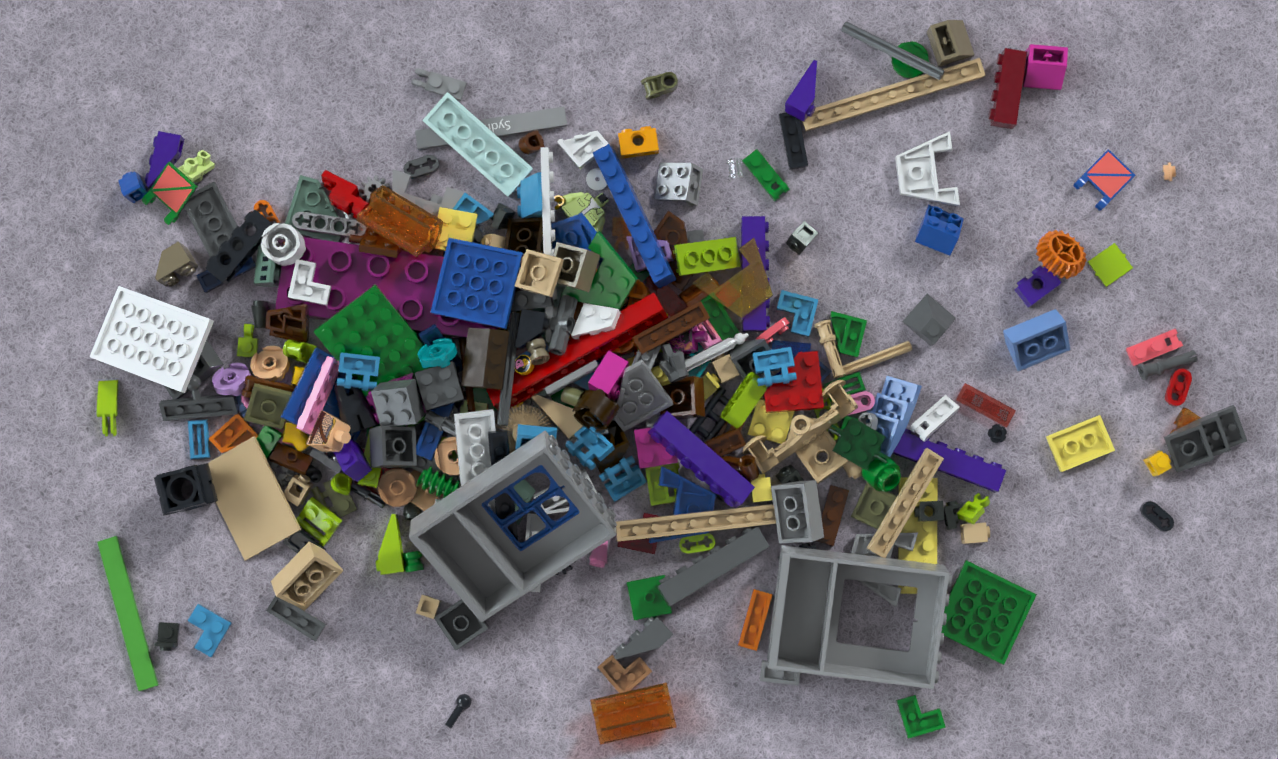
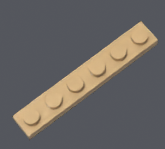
[867,448,944,558]

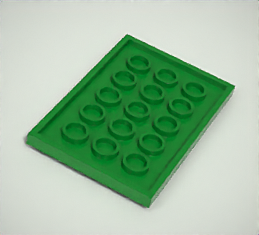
[314,284,432,397]

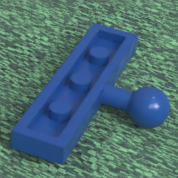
[416,403,455,461]

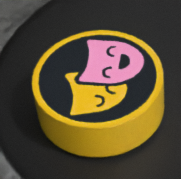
[515,355,534,375]

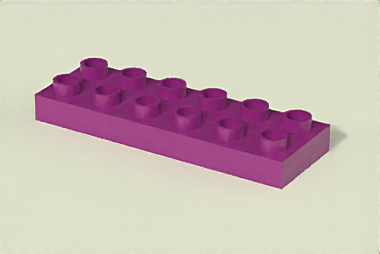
[275,237,509,339]

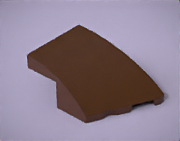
[266,304,309,343]

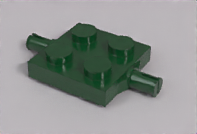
[829,417,890,471]

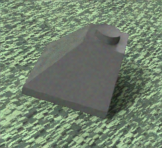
[902,293,956,346]
[728,339,781,379]

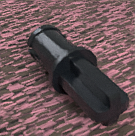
[350,481,386,508]

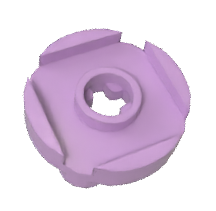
[212,363,252,396]

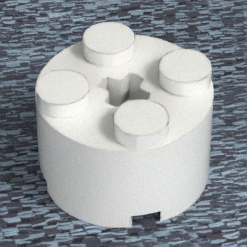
[261,223,306,266]

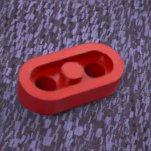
[1165,369,1192,406]

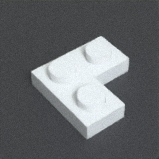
[288,259,331,306]

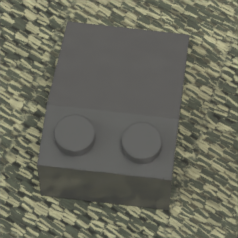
[164,340,224,399]

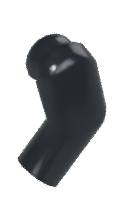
[294,465,322,483]

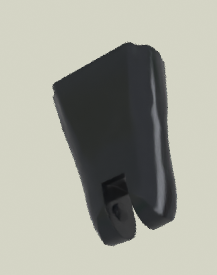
[334,377,378,434]

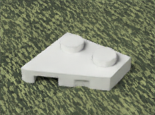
[557,131,608,170]
[571,303,621,339]

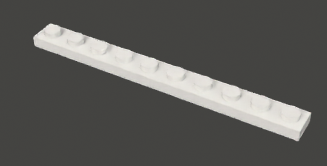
[541,147,557,342]

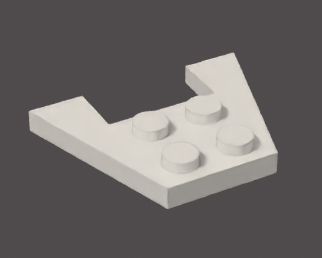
[895,131,960,207]

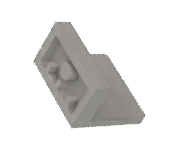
[654,163,703,206]

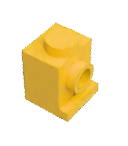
[1143,450,1172,476]

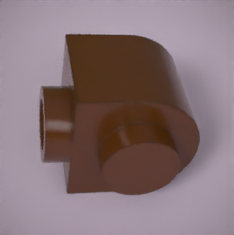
[519,130,545,155]

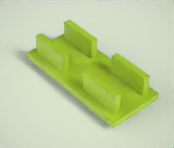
[673,237,741,276]

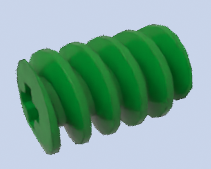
[416,466,460,498]

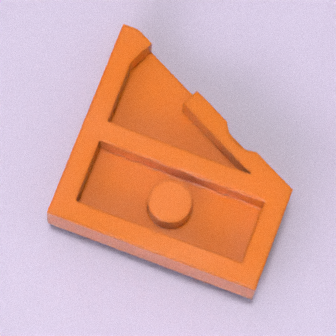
[209,413,258,453]

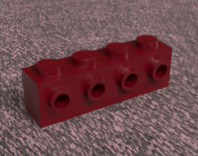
[988,48,1027,129]

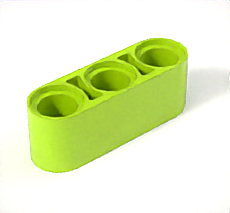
[721,372,767,428]

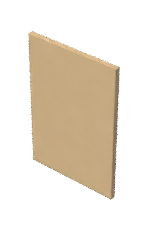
[209,436,301,561]

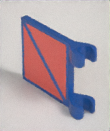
[1073,149,1135,211]

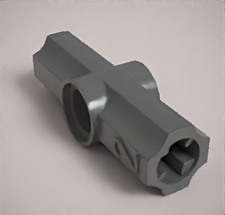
[548,295,578,355]

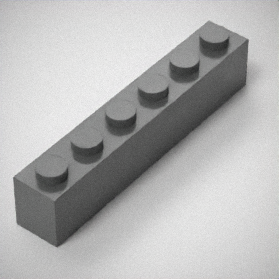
[657,526,770,607]

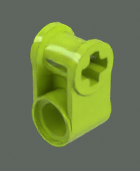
[283,339,317,363]

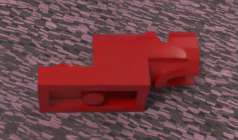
[321,170,370,221]

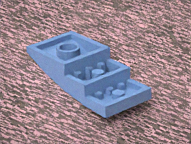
[866,376,922,457]

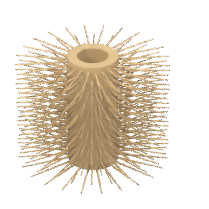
[495,405,552,453]

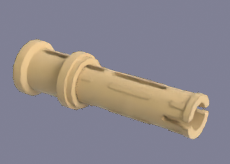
[814,320,846,379]

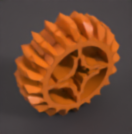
[1036,230,1087,279]

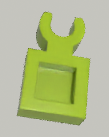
[957,493,990,525]

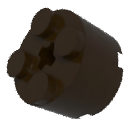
[573,388,620,433]

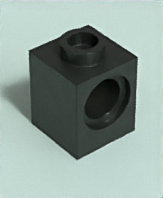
[914,501,944,522]

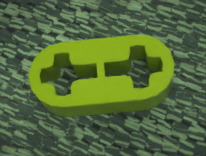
[679,533,715,554]

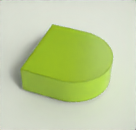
[331,473,352,495]

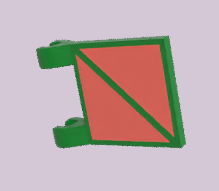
[142,162,198,225]

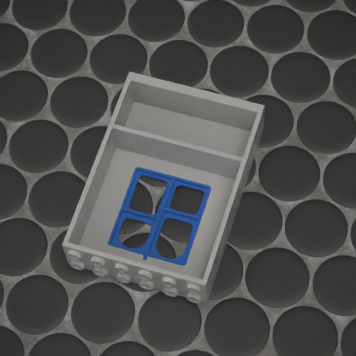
[409,431,617,622]

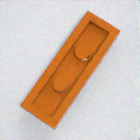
[738,589,772,651]

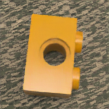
[618,126,659,159]

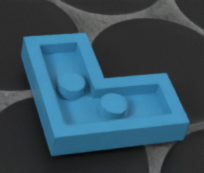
[777,290,819,337]
[188,604,232,657]

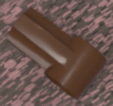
[722,455,760,481]

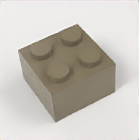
[553,242,600,292]

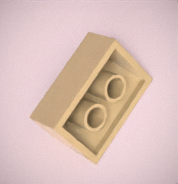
[271,542,343,610]

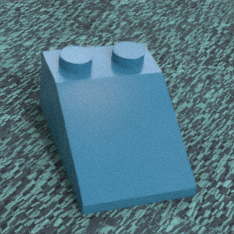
[517,172,542,218]

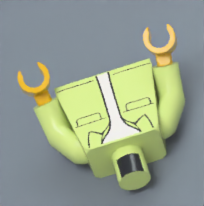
[554,192,609,233]

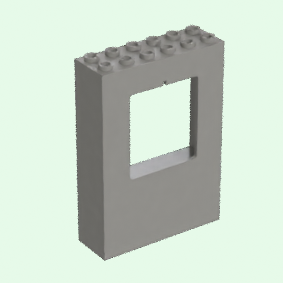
[767,545,952,689]

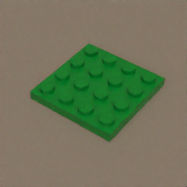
[941,560,1037,665]

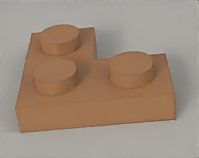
[597,654,652,697]

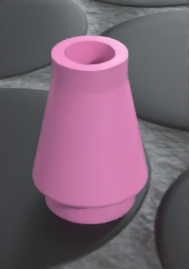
[589,540,608,568]

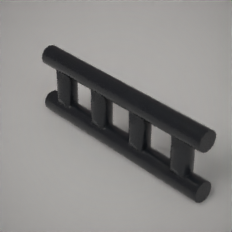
[689,386,729,442]

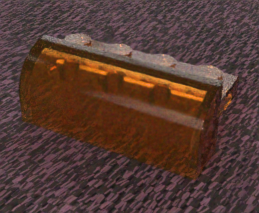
[357,185,443,257]
[590,683,676,745]

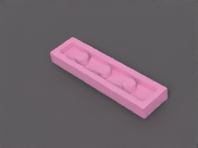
[296,356,339,435]

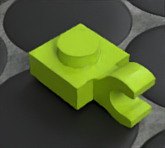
[237,324,259,357]

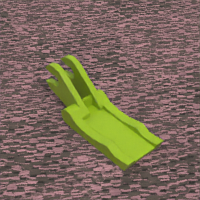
[96,380,119,437]

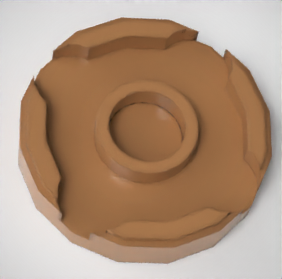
[378,468,417,507]

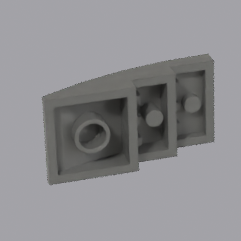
[1164,405,1247,473]

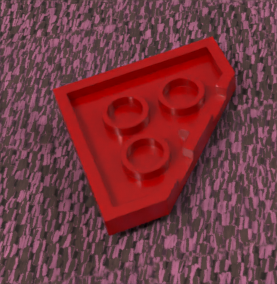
[764,351,824,413]

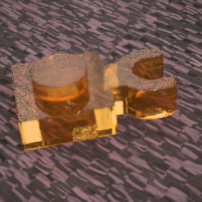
[612,217,631,250]
[1169,407,1201,434]

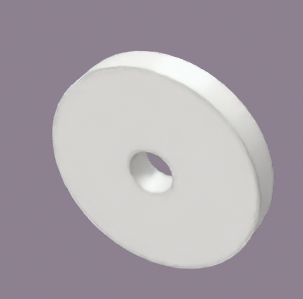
[586,168,607,191]

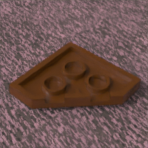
[654,211,693,291]

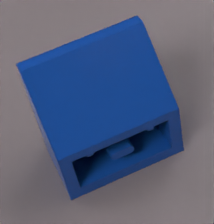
[915,204,964,256]

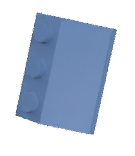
[1003,309,1070,371]

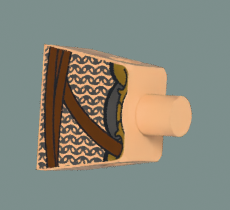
[306,410,351,452]

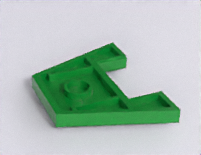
[560,231,638,311]

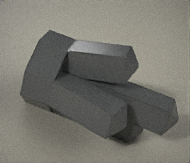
[659,343,689,383]

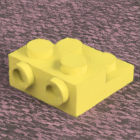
[432,207,478,251]

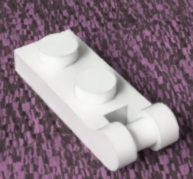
[909,395,960,442]

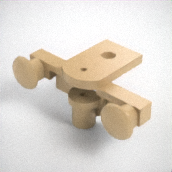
[742,380,858,484]

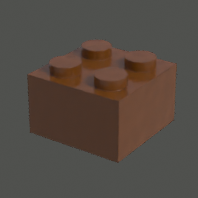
[660,376,705,420]

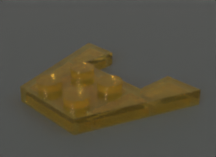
[692,238,773,318]

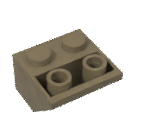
[927,20,975,67]
[155,241,199,287]

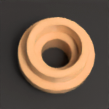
[1163,162,1176,181]

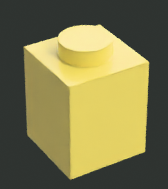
[750,474,772,503]

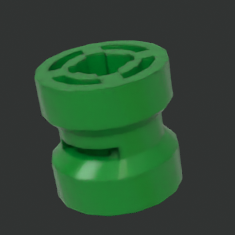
[402,551,424,573]

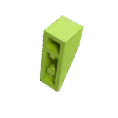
[375,514,405,575]

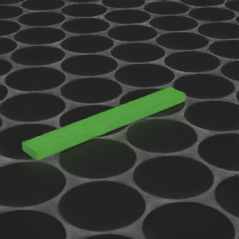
[97,536,159,691]

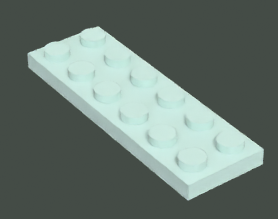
[422,92,533,197]

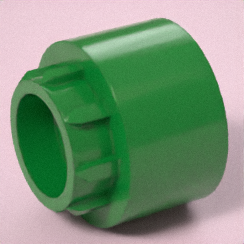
[862,457,901,492]

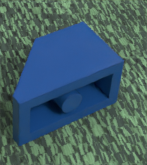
[118,172,148,203]

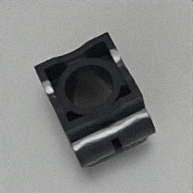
[154,463,218,516]

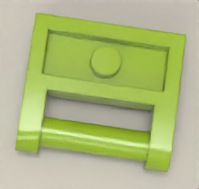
[645,462,680,506]
[296,497,342,547]

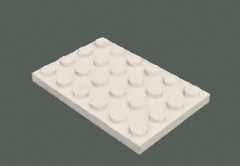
[90,286,214,393]

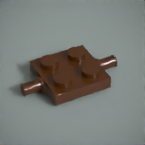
[349,227,415,258]

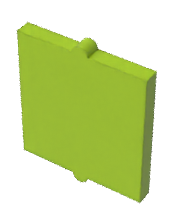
[1088,243,1133,287]

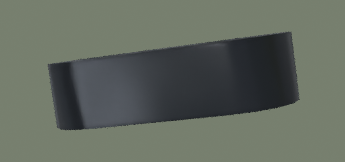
[1140,501,1174,531]

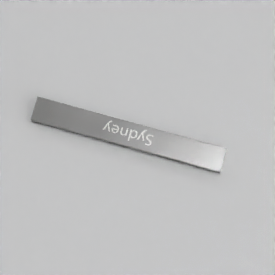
[415,106,567,150]

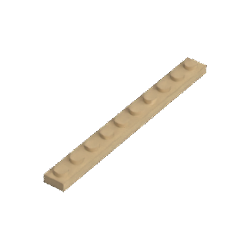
[802,58,986,132]
[615,504,776,541]

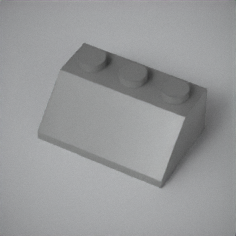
[771,480,824,543]

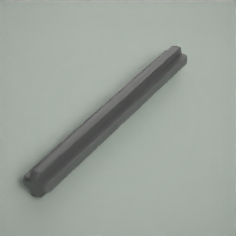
[842,22,944,80]
[497,312,520,426]

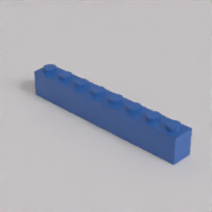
[592,144,676,289]

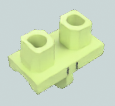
[178,150,215,183]

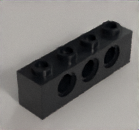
[205,210,273,285]

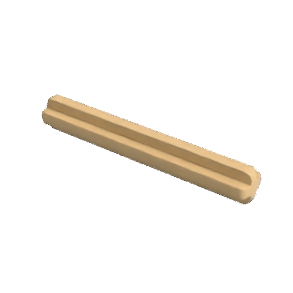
[843,341,912,376]

